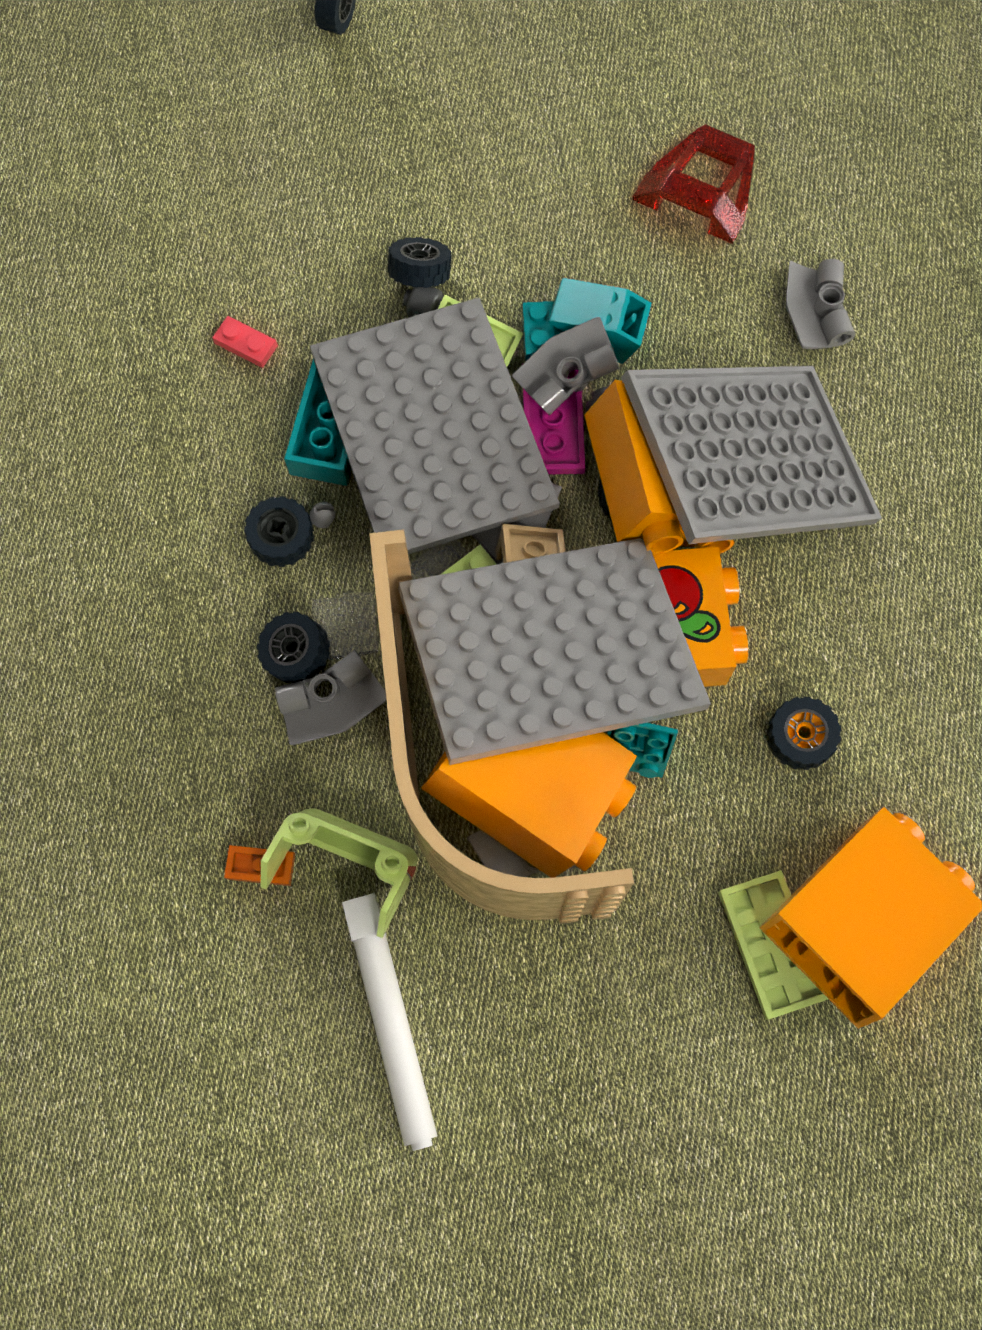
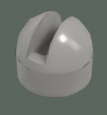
[309,502,335,528]

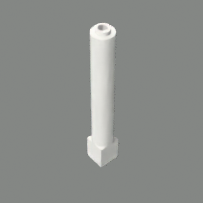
[342,893,438,1151]

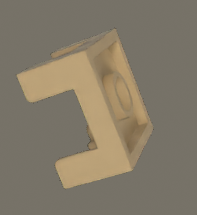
[495,524,566,563]

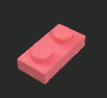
[212,316,278,368]

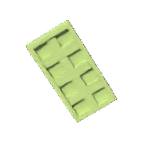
[718,870,828,1020]

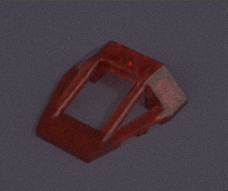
[632,124,755,244]

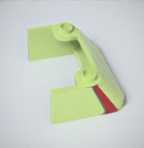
[260,808,418,938]

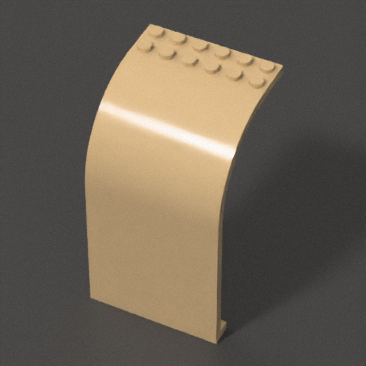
[370,529,634,924]

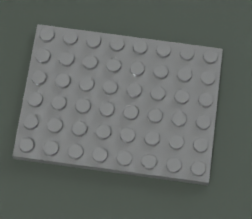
[310,297,560,554]
[621,366,882,544]
[398,538,711,765]

